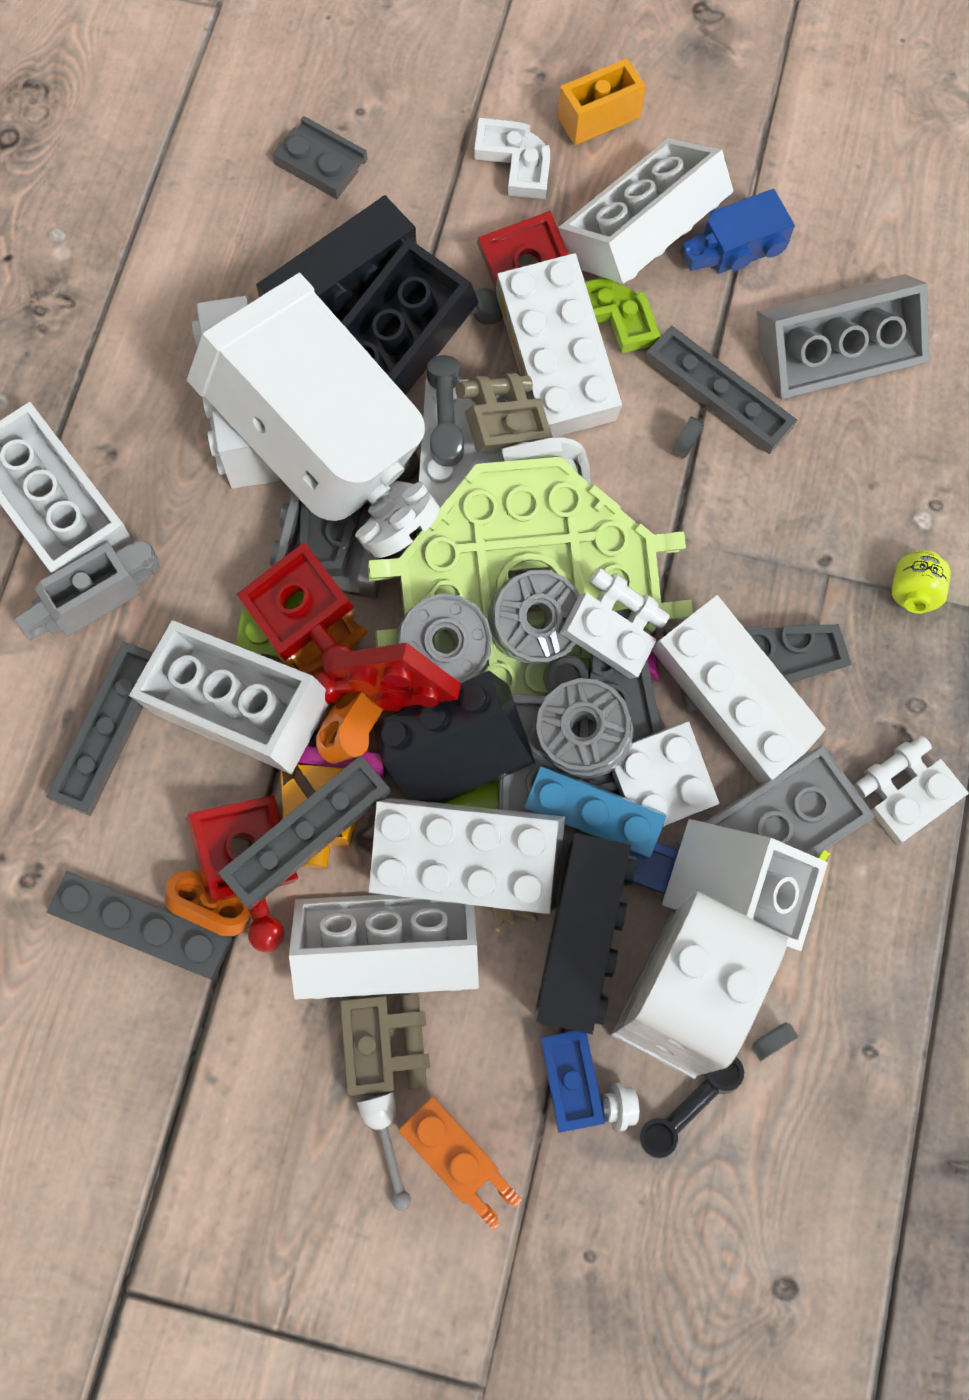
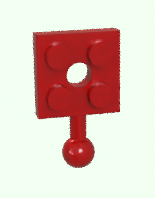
[477,211,569,289]
[237,541,355,679]
[314,642,461,711]
[185,795,298,953]

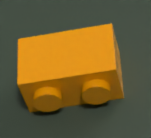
[557,58,646,146]

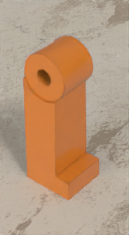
[316,691,383,764]

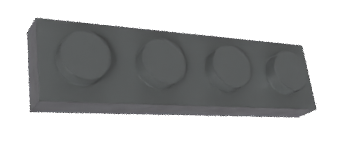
[645,325,797,455]
[46,641,153,816]
[218,756,391,910]
[47,871,233,981]

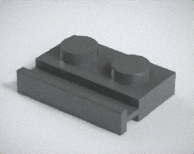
[272,116,367,199]

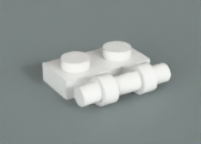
[560,567,670,679]
[853,736,969,846]

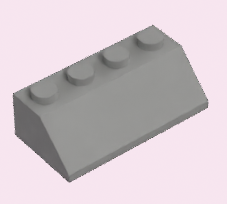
[757,274,930,399]

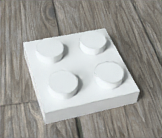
[611,721,720,826]

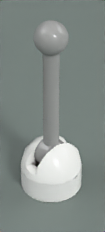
[357,1092,411,1211]

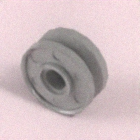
[488,570,580,663]
[395,593,492,683]
[536,678,634,778]

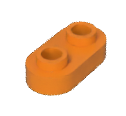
[165,871,251,936]

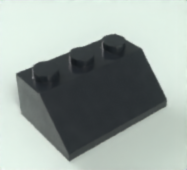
[373,671,535,804]

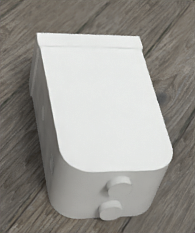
[186,272,425,521]
[610,891,788,1079]

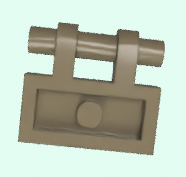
[455,373,553,452]
[340,993,430,1096]

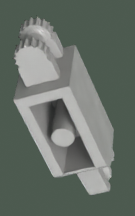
[15,540,160,641]

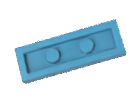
[524,764,667,858]

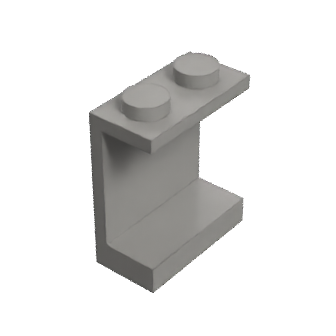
[270,492,386,599]

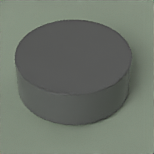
[671,416,704,459]
[543,655,589,693]
[751,1022,799,1062]

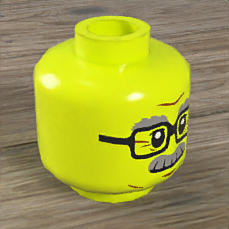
[891,550,951,614]

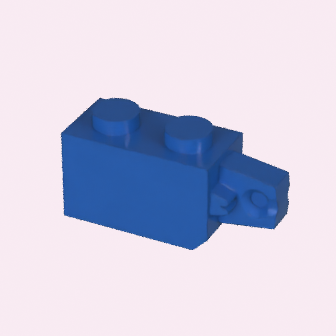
[681,189,795,274]

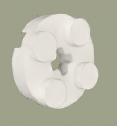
[355,482,440,558]

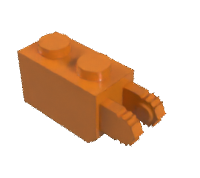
[398,1096,522,1230]

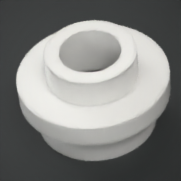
[601,1083,639,1132]

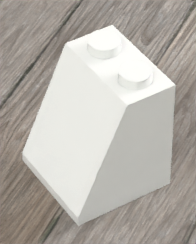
[662,819,828,951]

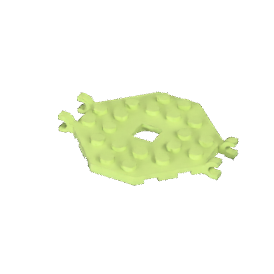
[367,457,693,696]

